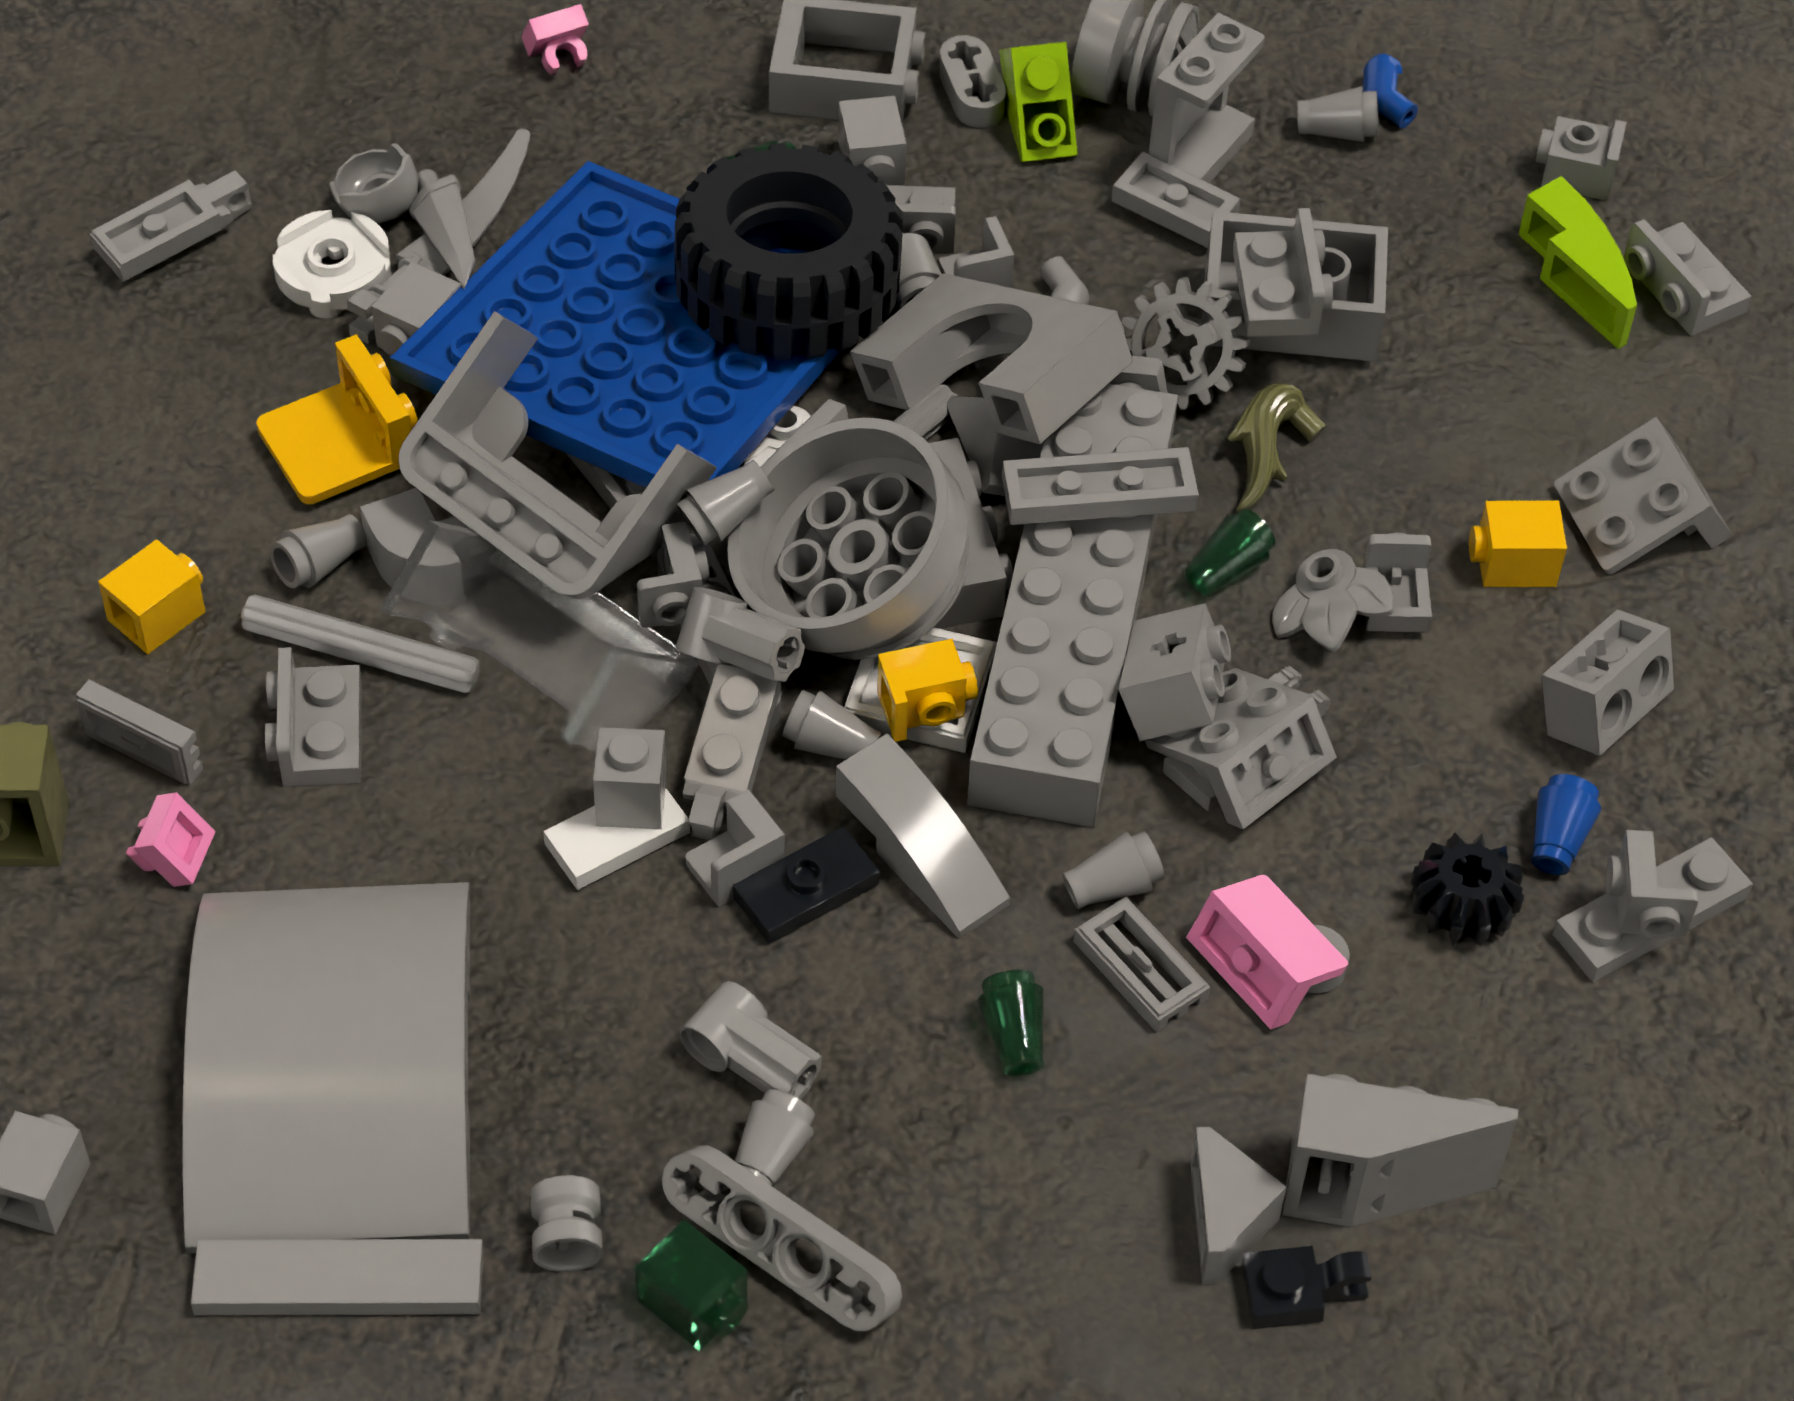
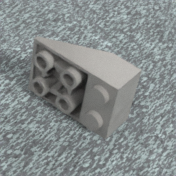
[1282,1074,1519,1227]

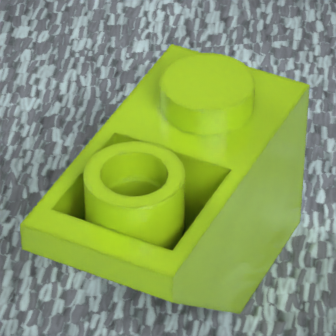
[999,42,1078,162]

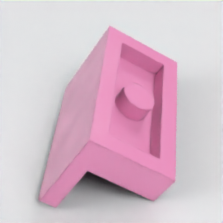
[1186,875,1348,1030]

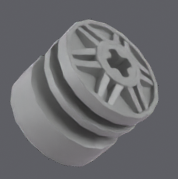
[1071,0,1200,116]

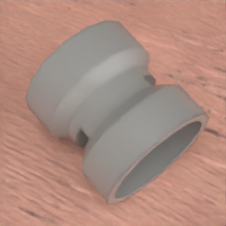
[530,1175,603,1272]

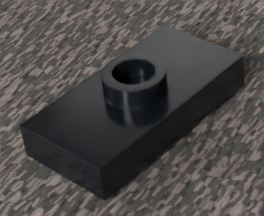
[733,826,880,944]

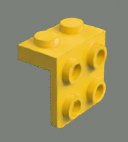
[256,334,418,504]

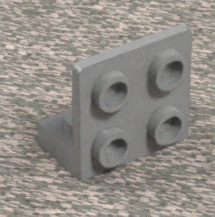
[1554,417,1733,575]
[1144,668,1337,829]

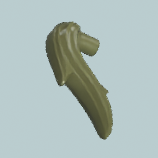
[1227,383,1327,514]

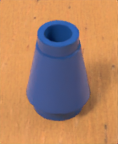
[1531,774,1601,875]

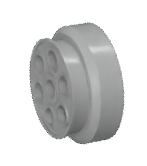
[727,418,970,660]

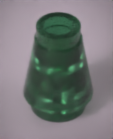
[1185,509,1276,596]
[977,970,1045,1076]

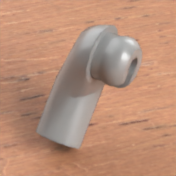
[1040,256,1089,305]

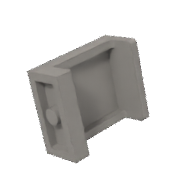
[1149,13,1265,183]

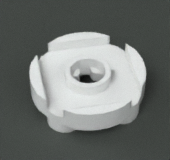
[273,210,391,319]

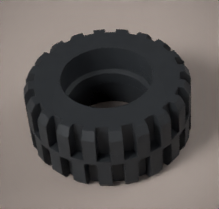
[675,144,903,360]

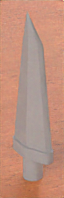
[408,169,476,288]

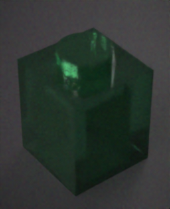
[635,1219,748,1351]

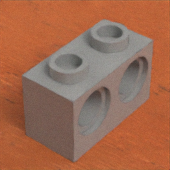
[1542,609,1674,756]

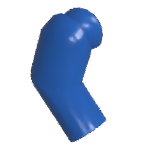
[1363,53,1418,129]

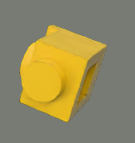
[877,639,978,742]

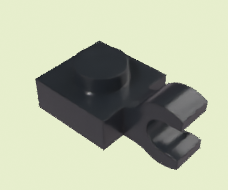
[1242,1246,1371,1329]

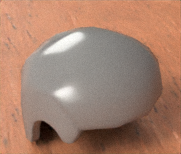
[329,143,418,224]

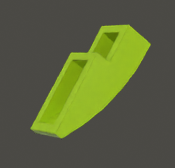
[1518,176,1637,349]

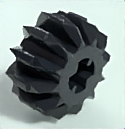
[1411,832,1524,947]

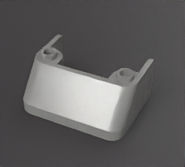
[399,311,717,599]

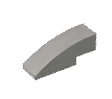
[836,733,1010,939]

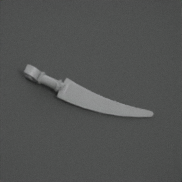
[347,129,530,344]

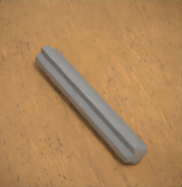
[240,595,480,693]

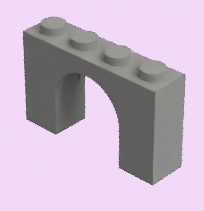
[850,273,1133,444]

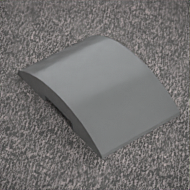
[183,882,470,1254]

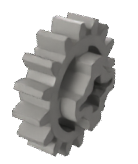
[1121,277,1250,409]

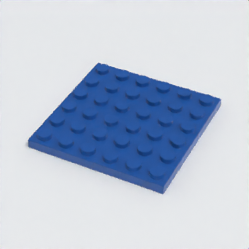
[390,161,840,488]

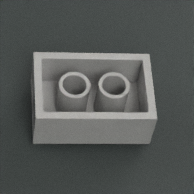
[1202,211,1388,361]

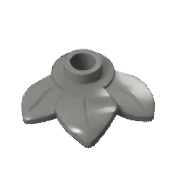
[1272,549,1394,652]

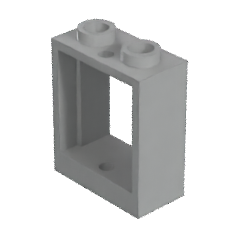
[769,0,926,124]

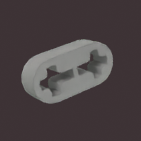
[939,35,1006,128]

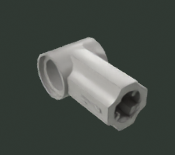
[675,587,805,682]
[679,981,822,1100]

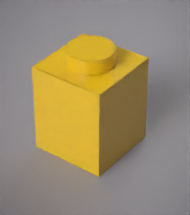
[1469,500,1567,587]
[98,539,206,654]

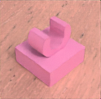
[521,4,589,75]
[125,792,216,887]

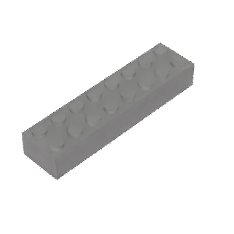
[967,383,1178,828]

